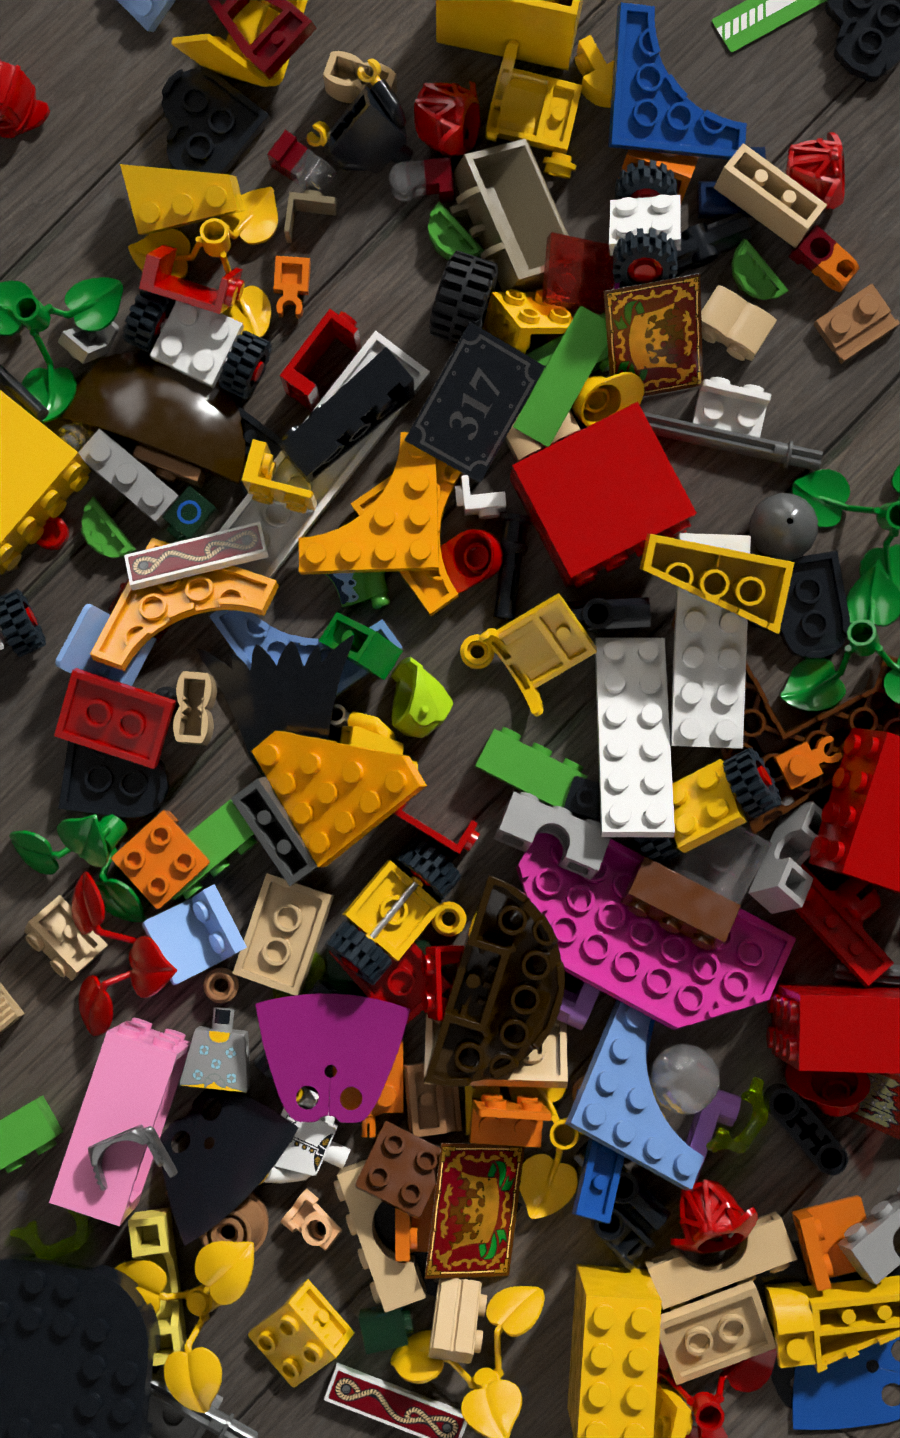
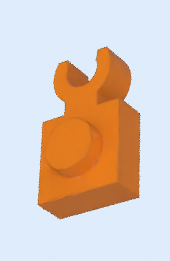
[273,256,311,319]
[773,736,843,790]

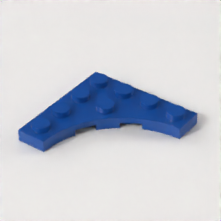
[608,2,747,160]

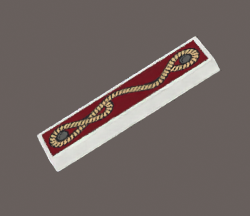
[124,522,269,591]
[324,1363,467,1438]

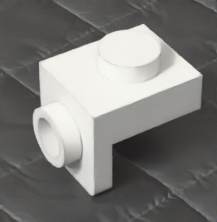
[455,475,506,519]

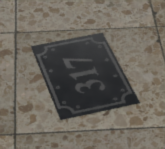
[404,322,546,483]

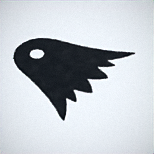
[196,635,355,777]

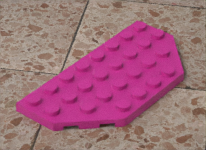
[516,806,796,1030]

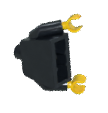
[306,58,413,174]

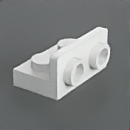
[692,377,772,438]

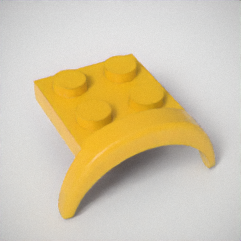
[485,39,583,154]
[479,593,597,717]

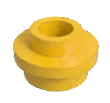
[542,152,577,179]
[460,634,495,669]
[431,901,466,937]

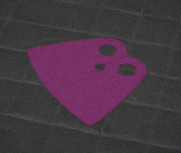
[255,993,410,1123]

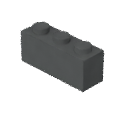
[231,777,321,886]

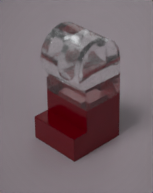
[267,129,337,193]
[389,158,453,203]

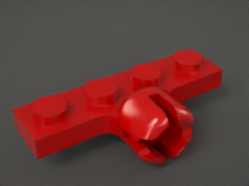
[794,863,894,988]

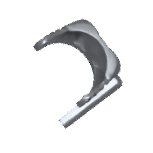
[88,1125,178,1191]

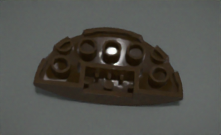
[56,349,246,485]
[424,875,565,1087]

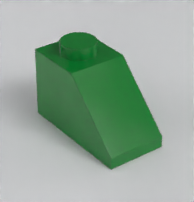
[319,612,403,681]

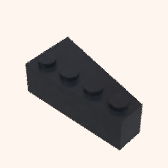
[279,347,415,484]

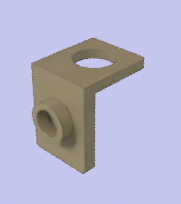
[284,190,337,243]

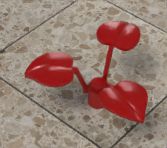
[71,871,177,1037]
[657,1339,777,1438]

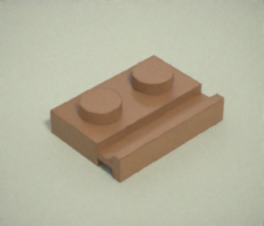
[813,284,900,364]
[403,1062,462,1137]

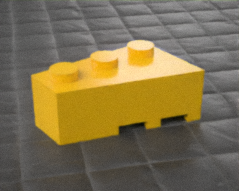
[120,164,245,235]
[804,1275,900,1373]

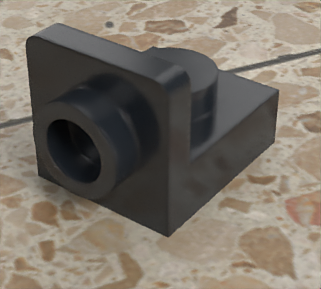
[564,776,600,820]

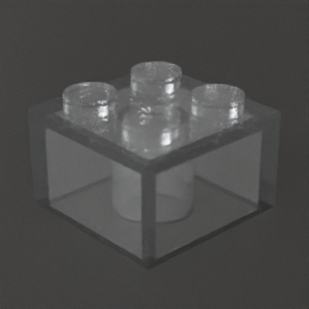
[672,826,772,904]

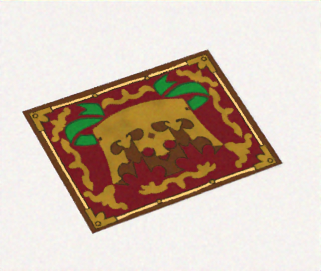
[604,274,703,397]
[425,1143,525,1279]

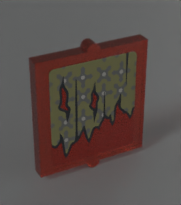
[845,1073,900,1140]

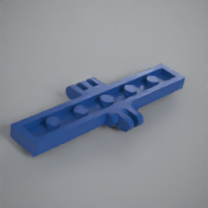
[572,1018,659,1224]

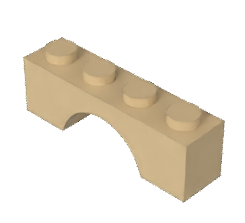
[334,1159,427,1313]
[644,1211,797,1310]

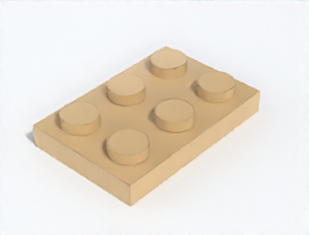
[232,873,334,996]
[660,1280,776,1385]

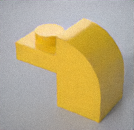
[575,35,614,108]
[764,1281,816,1368]

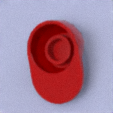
[440,529,503,594]

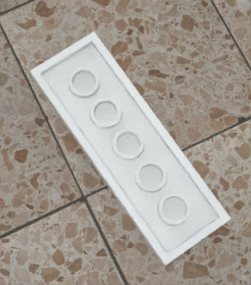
[670,533,751,749]
[595,638,675,837]

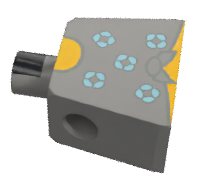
[180,1007,251,1093]

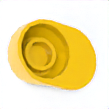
[572,372,644,427]

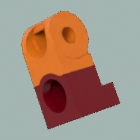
[788,225,860,292]

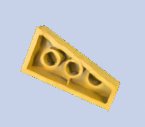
[640,533,795,634]

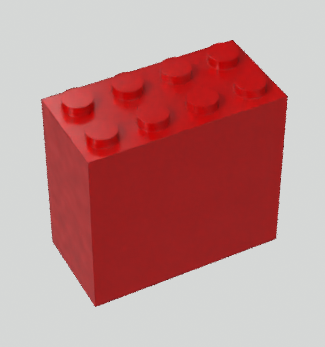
[510,401,697,589]
[809,728,900,894]
[766,983,900,1074]

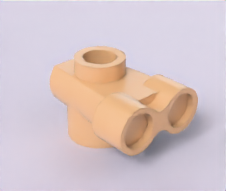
[281,1189,342,1251]

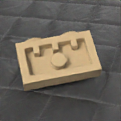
[24,895,108,981]

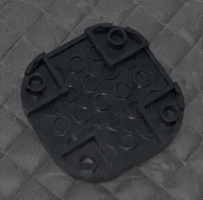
[0,1253,160,1438]

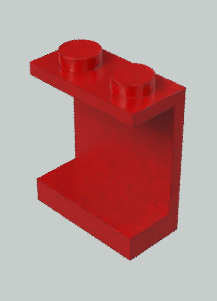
[139,244,245,314]
[279,309,361,412]
[393,799,480,854]

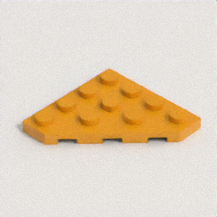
[252,731,427,868]

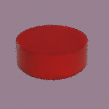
[36,516,69,551]

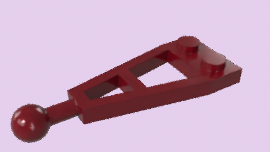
[207,0,317,80]

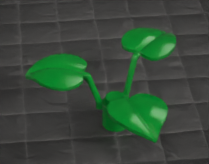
[0,277,123,423]
[792,464,900,590]
[780,565,900,712]
[9,814,148,922]

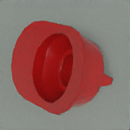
[785,1064,871,1117]

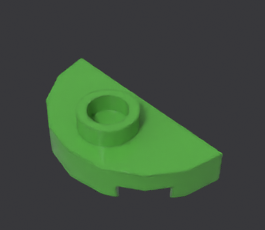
[428,201,484,260]
[732,239,789,300]
[81,496,138,559]

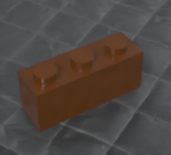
[620,857,741,950]

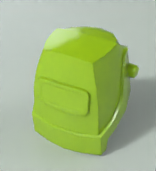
[390,657,453,738]

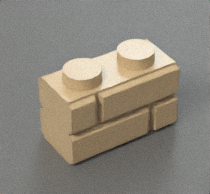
[428,1278,487,1364]

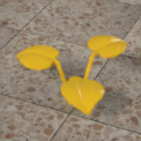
[128,187,278,338]
[509,1087,666,1219]
[114,1241,254,1413]
[390,1286,545,1438]

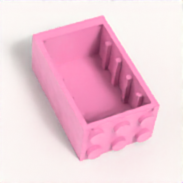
[49,1018,191,1226]

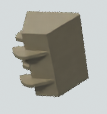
[449,139,580,292]

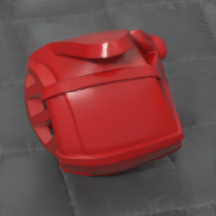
[0,60,50,139]
[414,81,481,156]
[785,132,845,209]
[670,1179,758,1254]

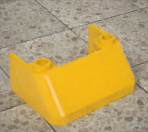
[171,0,308,87]

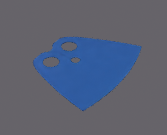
[792,1276,900,1430]

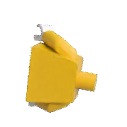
[331,704,418,770]

